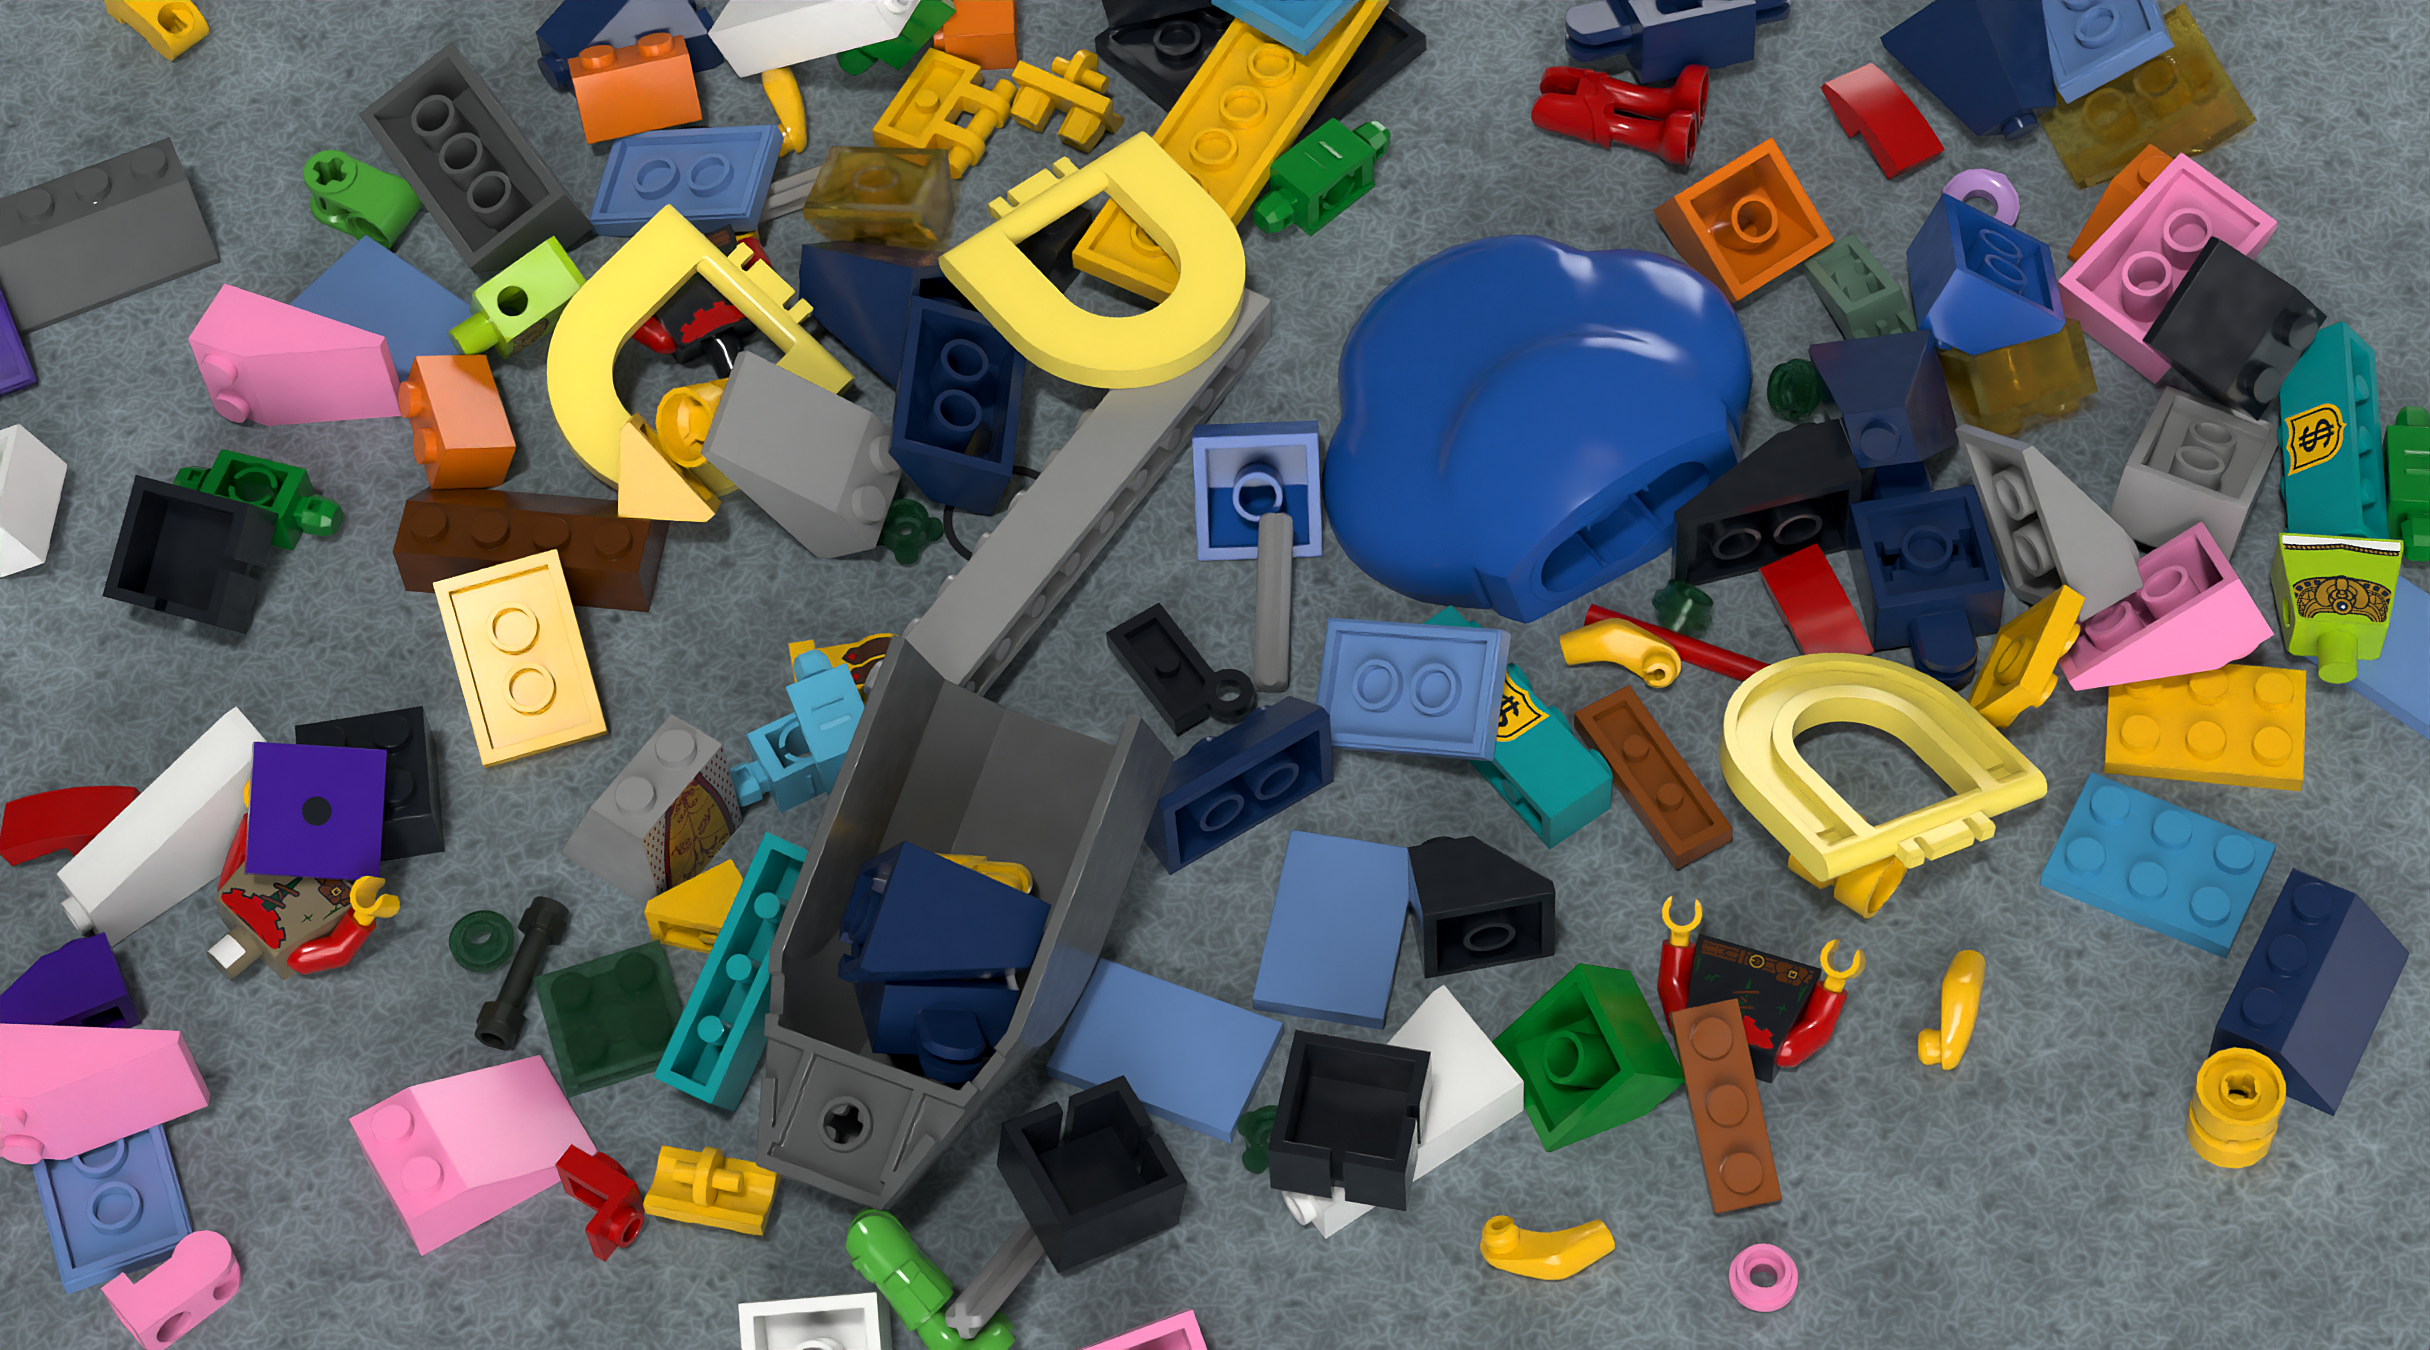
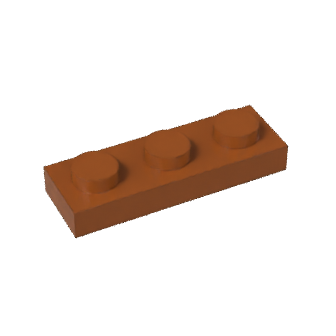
[1574,685,1733,870]
[1669,998,1782,1214]

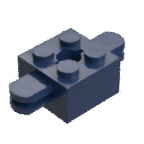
[1565,0,1791,84]
[1846,461,2005,687]
[853,974,1019,1083]

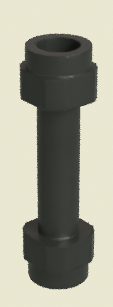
[474,896,570,1050]

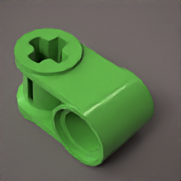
[303,150,422,250]

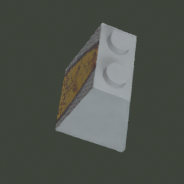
[562,714,743,905]

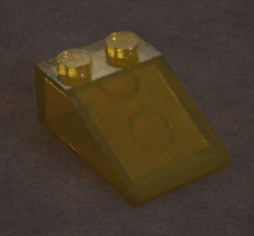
[2039,2,2257,190]

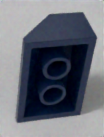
[888,295,1026,516]
[1144,696,1334,875]
[2207,868,2410,1116]

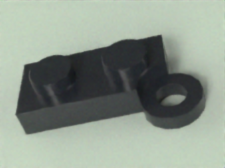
[1106,603,1254,734]

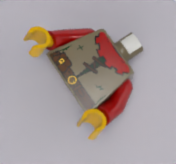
[206,779,400,981]

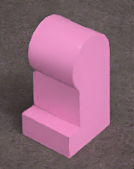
[100,1230,242,1350]

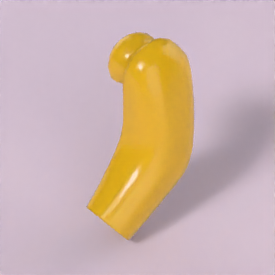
[761,65,807,157]
[1559,618,1681,688]
[1918,950,1986,1070]
[1480,1215,1615,1280]

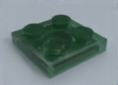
[533,940,682,1098]

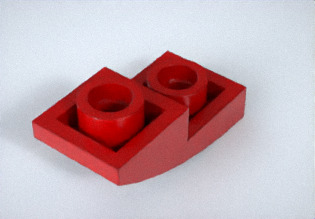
[1820,62,1945,180]
[1758,543,1875,656]
[0,786,141,866]

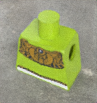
[447,236,587,360]
[2270,532,2404,684]

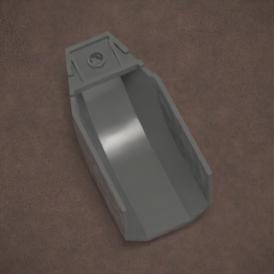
[756,635,1174,1211]

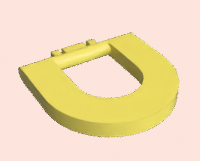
[938,131,1246,389]
[547,204,856,497]
[1718,653,2047,882]

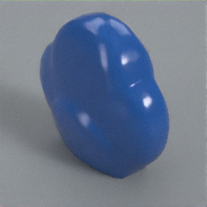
[1322,234,1753,624]

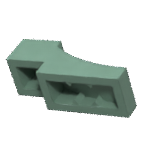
[1800,234,1920,340]

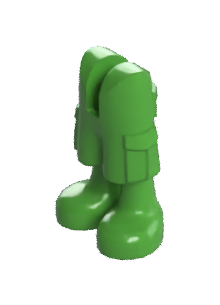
[845,1207,1016,1350]

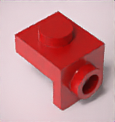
[555,1144,645,1262]

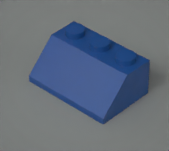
[1906,192,2066,356]

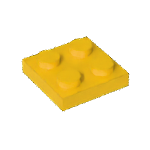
[1967,584,2086,729]

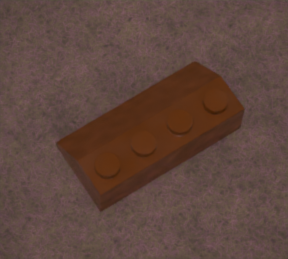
[393,486,670,612]

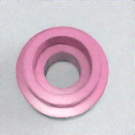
[1728,1243,1798,1312]

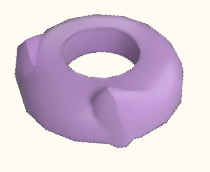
[1940,168,2020,226]

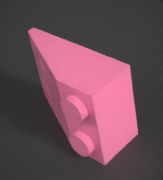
[2058,152,2278,384]
[188,283,402,426]
[2058,521,2274,691]
[0,1023,210,1164]
[349,1055,598,1256]

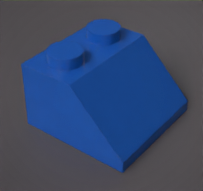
[1192,420,1323,561]

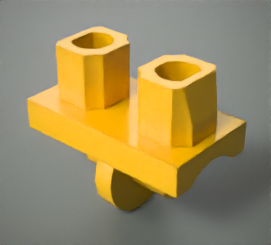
[1010,49,1125,154]
[643,1145,781,1236]

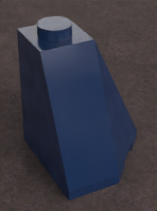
[536,0,724,98]
[1880,0,2057,141]
[798,240,980,387]
[1808,329,1959,468]
[838,841,1052,983]

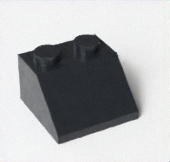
[2142,236,2327,421]
[1407,836,1556,979]

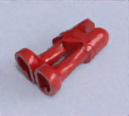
[1531,64,1710,167]

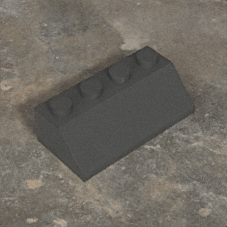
[359,42,594,273]
[0,137,220,337]

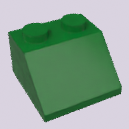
[1492,963,1684,1152]

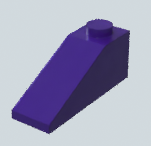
[0,932,142,1029]

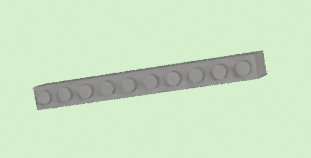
[864,287,1272,700]

